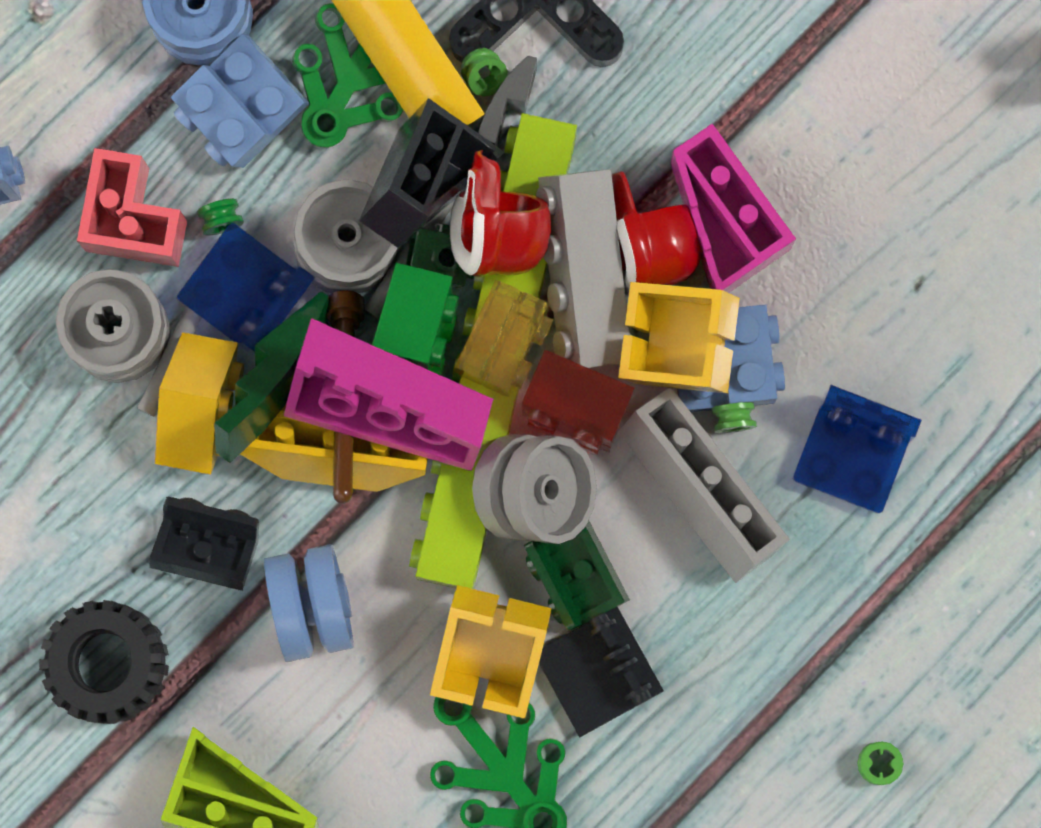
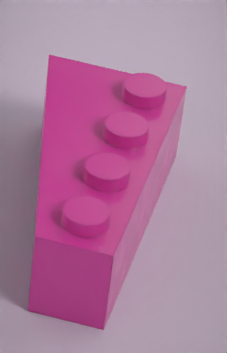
[284,318,493,471]

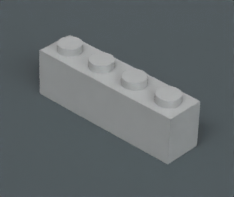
[536,169,630,369]
[618,387,790,583]

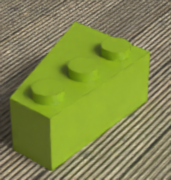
[160,727,319,828]

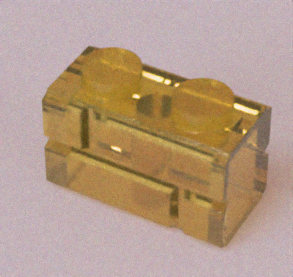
[455,280,553,397]

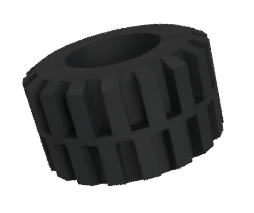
[39,600,169,724]

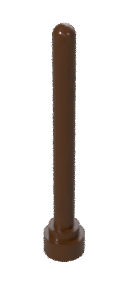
[326,290,365,504]

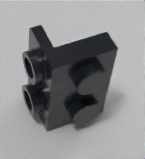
[149,496,259,591]

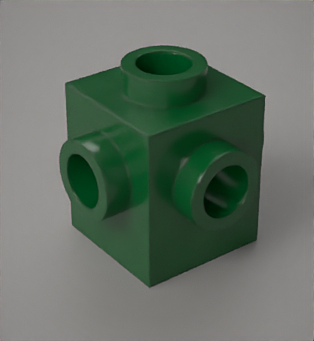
[405,223,474,288]

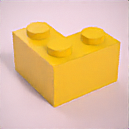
[155,332,244,475]

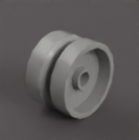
[293,179,397,293]
[56,269,171,383]
[472,434,597,544]

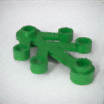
[292,1,412,148]
[430,697,567,828]

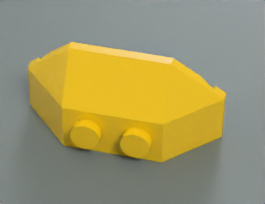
[240,403,428,492]

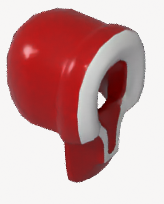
[450,150,551,277]
[612,171,702,293]

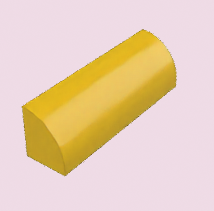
[331,0,485,126]

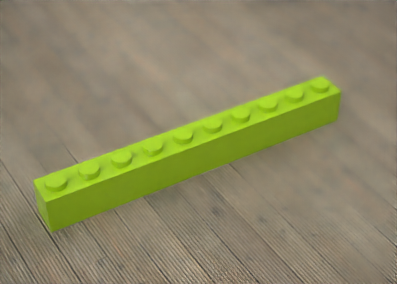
[409,113,577,589]

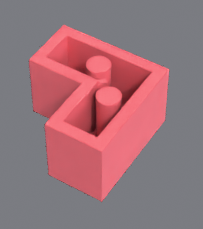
[77,148,187,267]

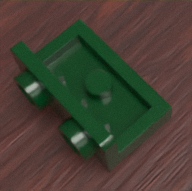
[524,520,630,631]

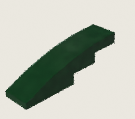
[214,291,328,463]

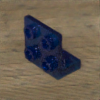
[176,223,315,355]
[792,385,922,514]

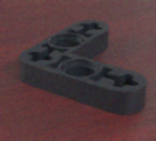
[449,0,624,67]

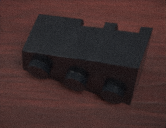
[359,98,505,248]

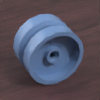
[142,0,253,65]
[264,544,354,662]

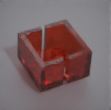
[521,350,635,455]

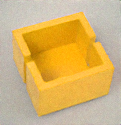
[618,282,740,394]
[430,585,551,718]

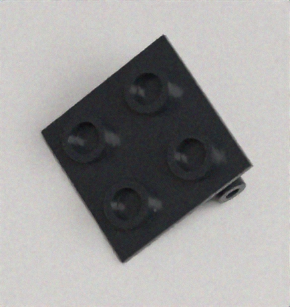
[539,607,664,738]

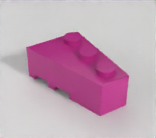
[670,124,796,293]

